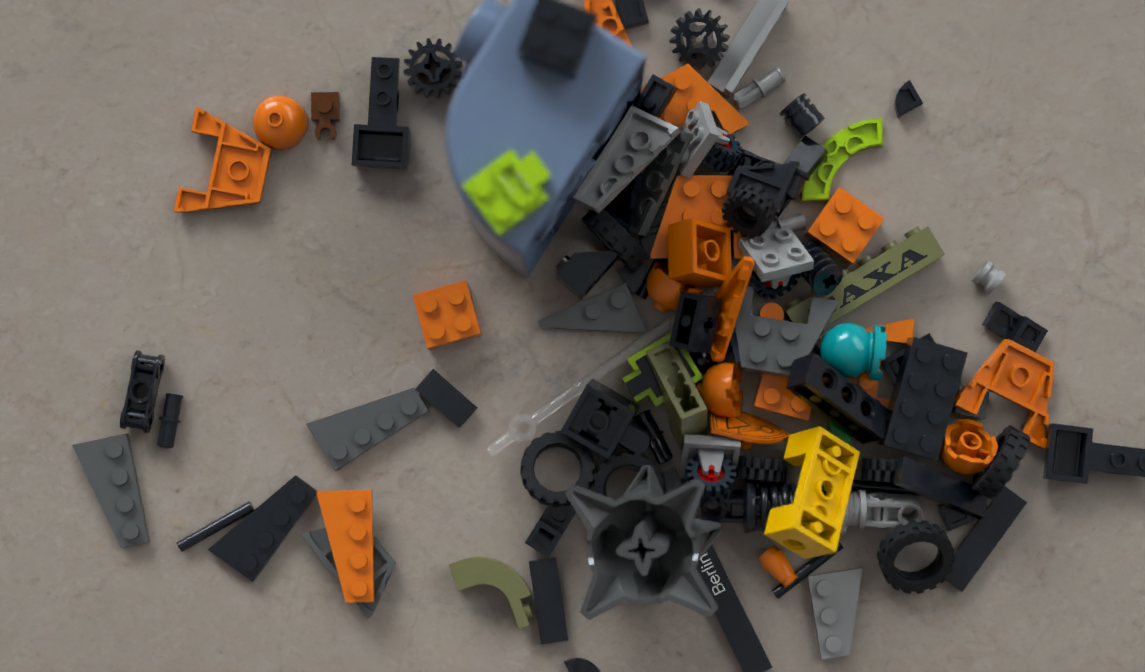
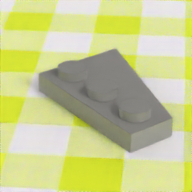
[807,567,863,660]

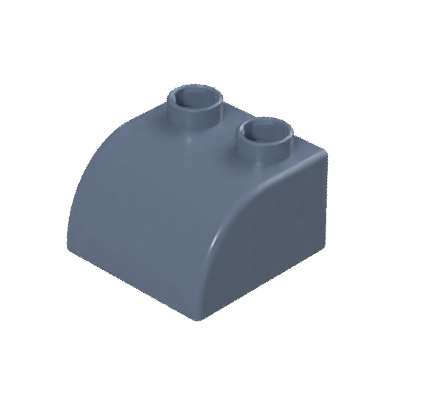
[445,0,646,278]

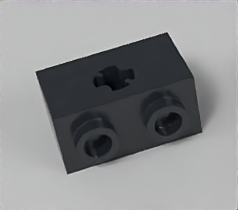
[669,291,722,354]

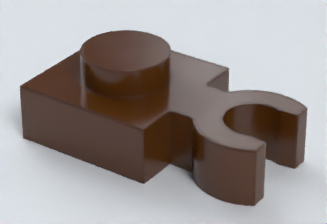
[311,92,340,140]

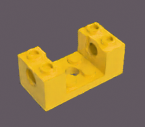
[764,426,860,559]

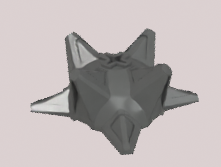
[565,465,722,620]

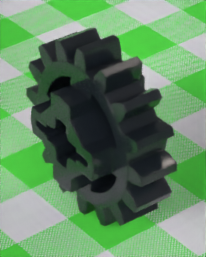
[669,8,730,70]
[403,38,463,99]

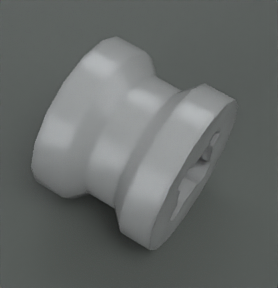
[971,260,1006,295]

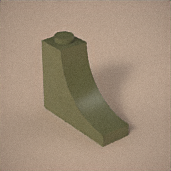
[646,342,707,450]

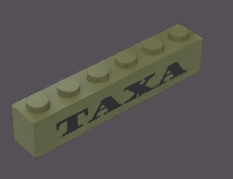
[784,226,945,325]

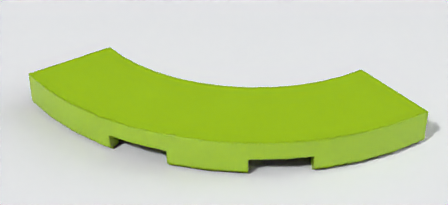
[801,118,883,202]

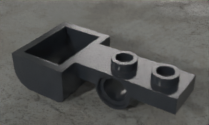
[351,57,411,170]
[1043,423,1145,484]

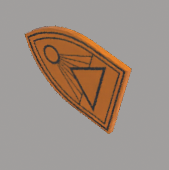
[709,411,789,450]

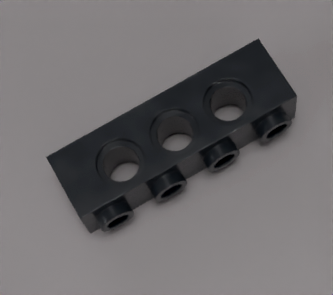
[786,353,890,444]

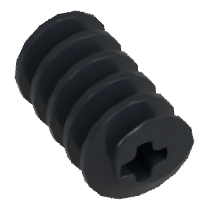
[800,241,843,297]

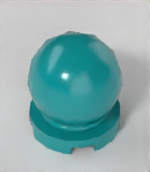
[820,322,887,382]

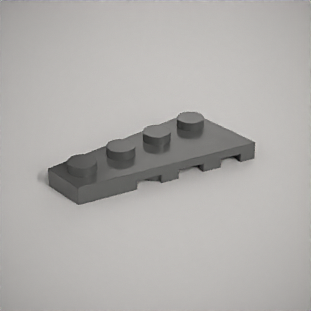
[306,388,429,471]

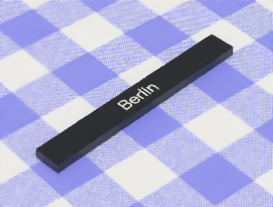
[663,467,772,672]

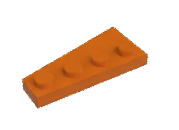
[316,490,375,603]

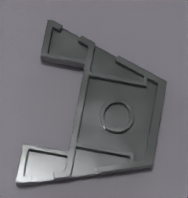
[735,287,837,378]

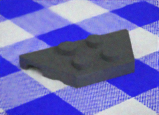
[301,528,396,618]

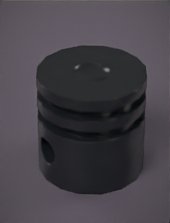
[779,93,825,139]

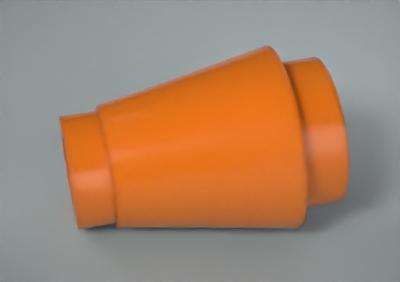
[758,545,798,588]

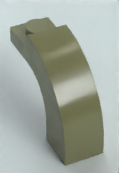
[449,557,533,629]

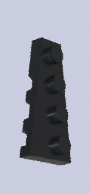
[208,475,318,582]

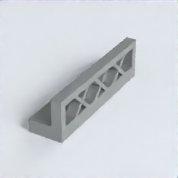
[708,0,790,98]

